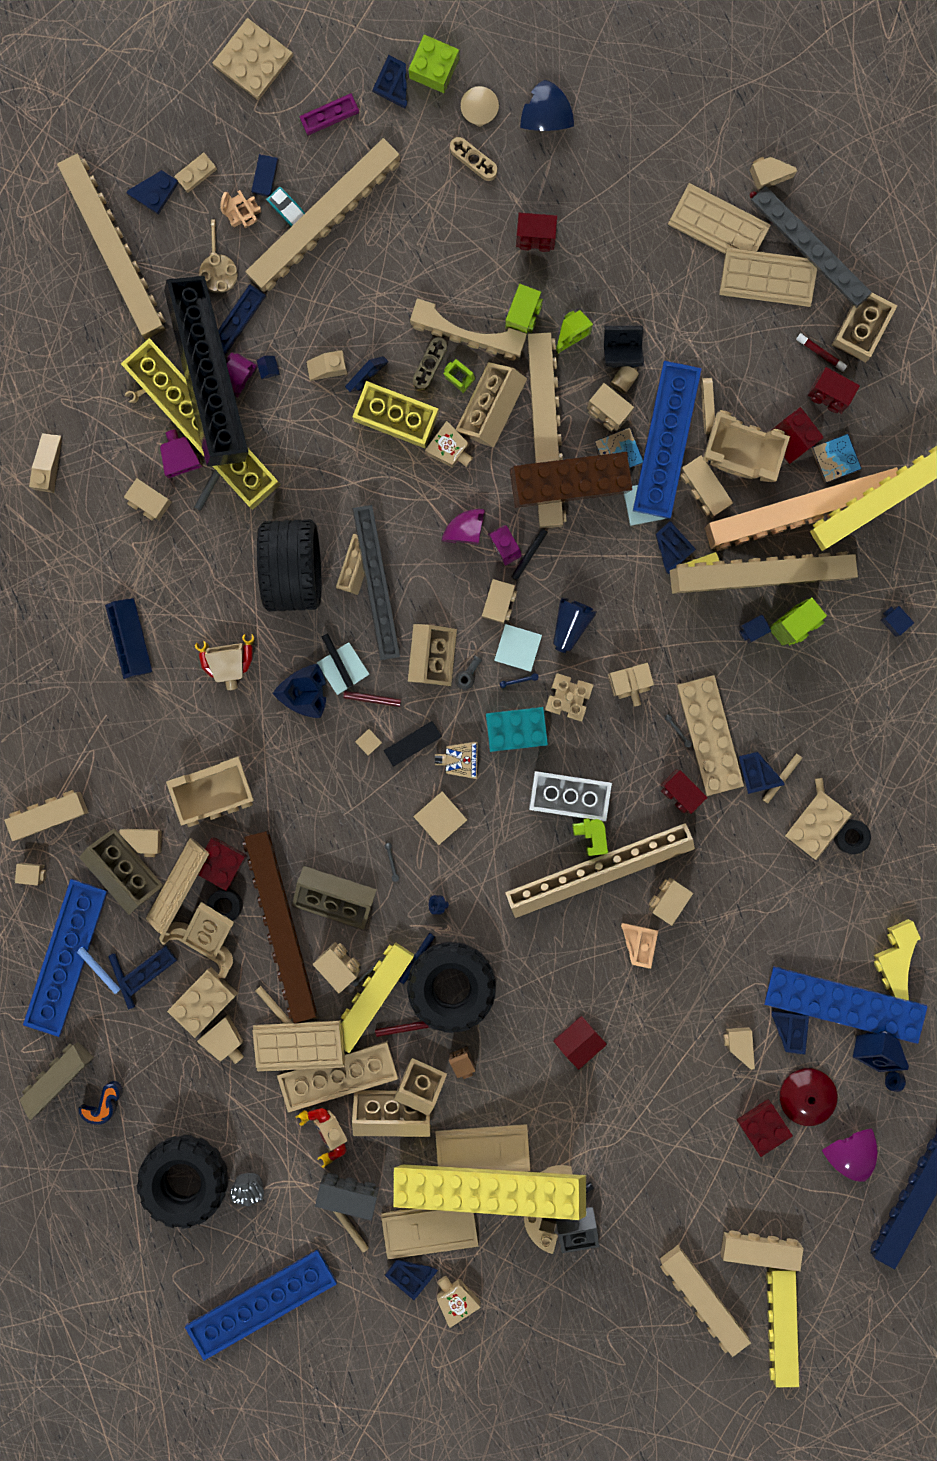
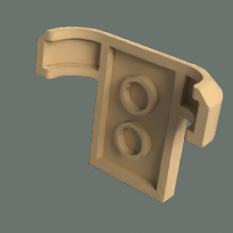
[159,903,234,979]

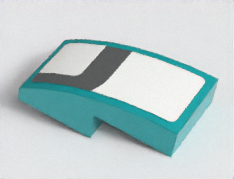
[266,186,305,227]

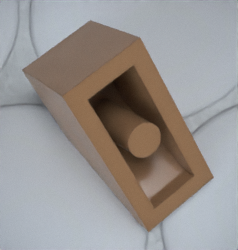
[449,1046,476,1079]

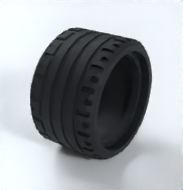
[257,519,322,612]

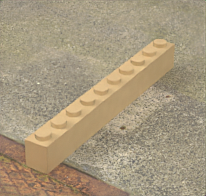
[245,138,400,293]
[57,153,166,340]
[528,333,566,528]
[670,551,858,594]
[505,823,695,918]

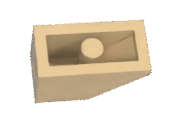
[750,157,797,192]
[307,350,347,381]
[120,829,162,857]
[723,1027,755,1069]

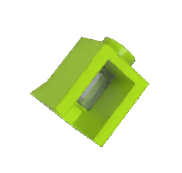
[443,359,475,393]

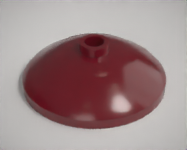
[779,1068,838,1126]

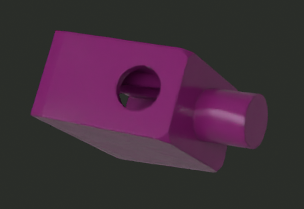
[160,429,203,478]
[487,525,522,566]

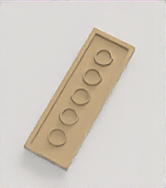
[677,675,744,796]
[277,1041,399,1112]

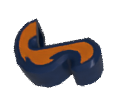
[78,1081,123,1125]

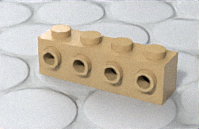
[4,790,89,841]
[721,1231,803,1271]

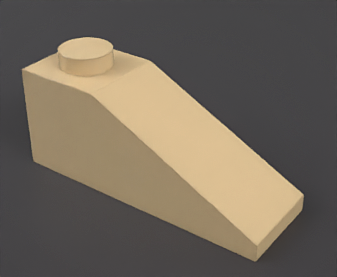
[29,433,62,493]

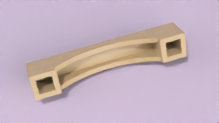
[410,298,527,361]

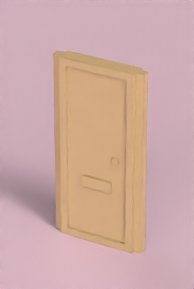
[668,183,771,254]
[719,248,817,307]
[146,838,209,936]
[253,1020,345,1071]
[435,1124,530,1172]
[381,1208,479,1259]

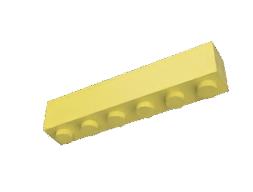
[341,942,414,1053]
[766,1267,799,1388]

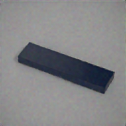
[218,284,266,356]

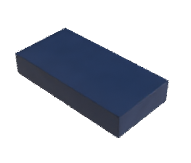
[251,154,279,197]

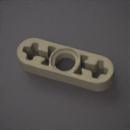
[413,337,447,391]

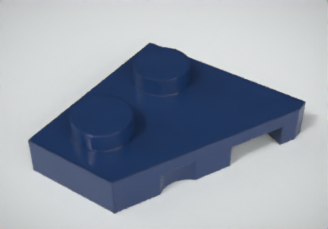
[372,55,407,109]
[126,170,179,215]
[345,356,388,392]
[739,752,785,794]
[771,1011,809,1055]
[384,1259,438,1300]

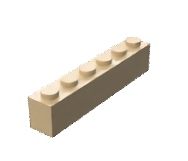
[660,1245,751,1357]

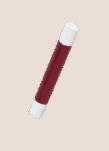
[796,333,847,372]

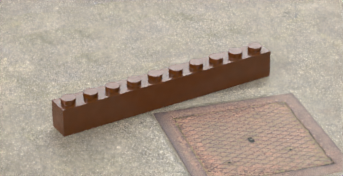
[243,830,318,1023]

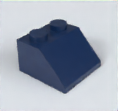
[853,1031,909,1072]

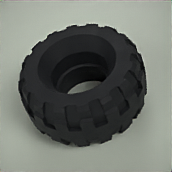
[407,942,496,1033]
[137,1135,229,1229]

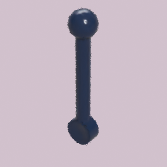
[499,673,539,688]

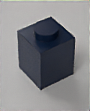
[881,606,914,637]
[739,615,771,643]

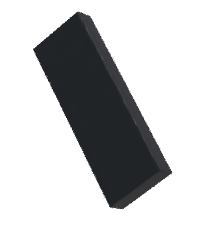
[383,721,442,767]

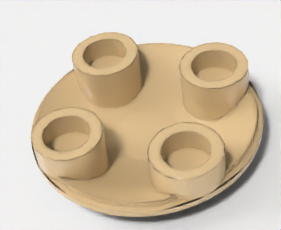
[461,86,499,127]
[199,254,238,293]

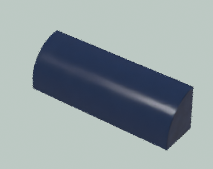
[105,598,152,679]

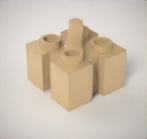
[608,663,654,707]
[544,673,593,722]

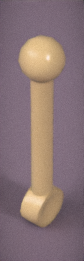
[210,219,217,255]

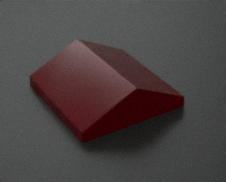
[553,1015,607,1070]

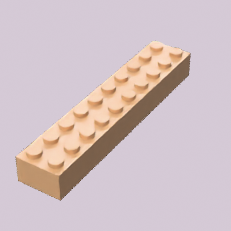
[705,467,898,551]

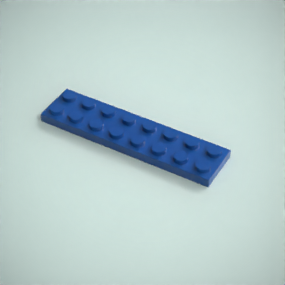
[633,361,702,519]
[23,879,108,1037]
[764,966,928,1044]
[185,1249,337,1360]

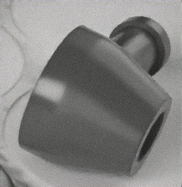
[455,655,482,690]

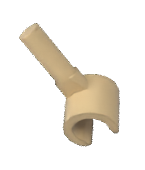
[125,389,146,403]

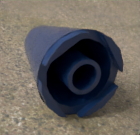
[553,597,597,653]

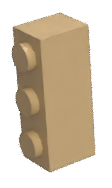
[680,455,733,518]

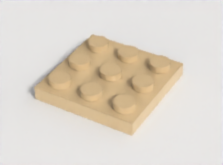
[213,18,293,101]

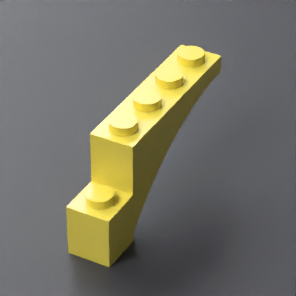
[874,919,921,1000]

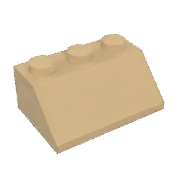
[408,624,457,686]

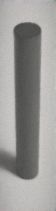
[194,469,220,511]

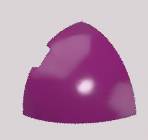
[441,509,485,545]
[822,1128,878,1182]

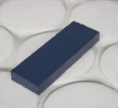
[119,945,177,996]

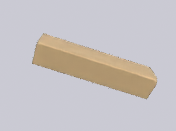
[336,534,365,595]

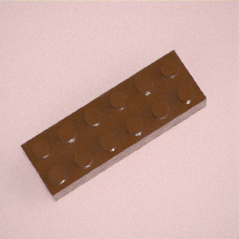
[509,452,633,508]

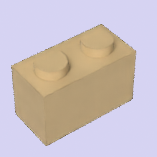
[124,478,172,521]
[482,579,517,624]

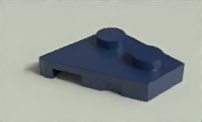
[655,521,696,574]

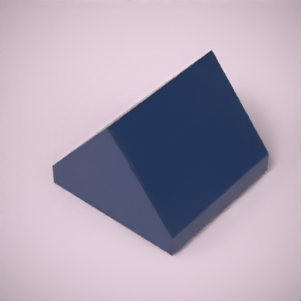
[256,356,280,379]

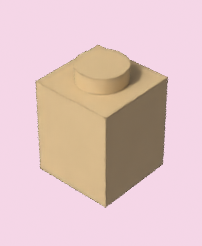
[15,863,47,885]

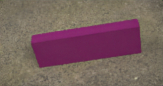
[299,93,360,136]

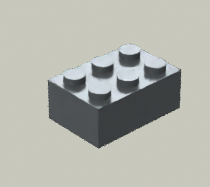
[315,1173,380,1221]

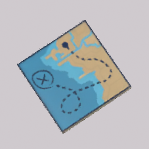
[594,427,643,469]
[811,434,862,484]

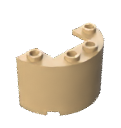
[703,410,790,482]
[166,757,254,827]
[524,1165,573,1254]

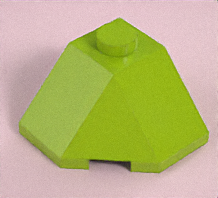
[556,310,593,354]

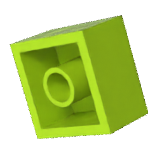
[408,35,460,93]
[505,284,543,335]

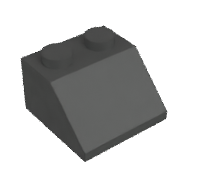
[556,1207,600,1253]

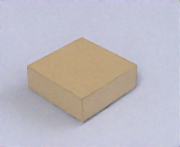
[355,729,382,756]

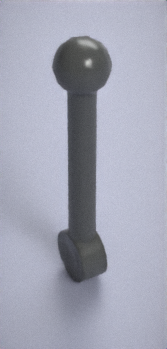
[665,714,692,748]
[384,843,399,882]
[353,958,384,987]

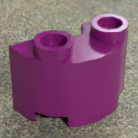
[226,353,258,398]

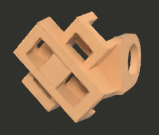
[220,190,261,228]

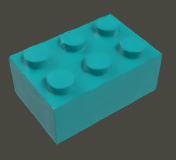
[486,707,548,752]

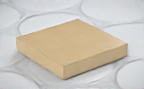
[413,791,467,845]

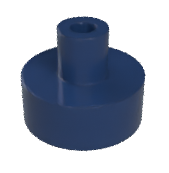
[429,895,449,915]
[885,1071,906,1092]

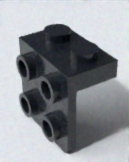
[603,325,644,368]

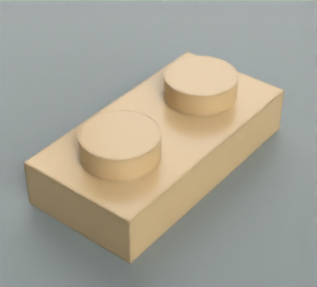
[175,152,217,193]

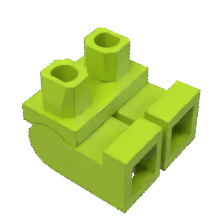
[572,818,608,856]

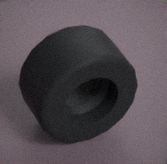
[834,819,871,854]
[206,889,243,921]

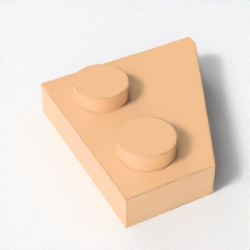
[621,923,659,969]

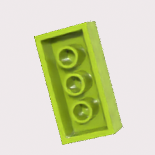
[770,598,827,646]

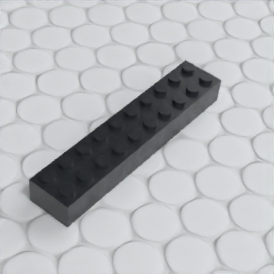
[164,276,248,467]

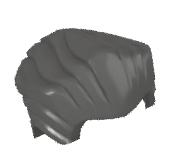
[230,1173,264,1207]

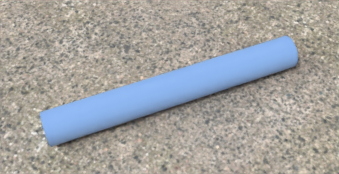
[77,947,120,994]

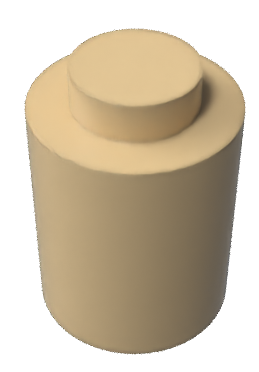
[610,366,639,394]

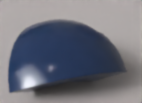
[520,80,574,131]
[272,664,326,718]

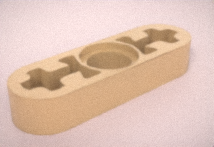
[450,137,497,181]
[701,378,715,434]

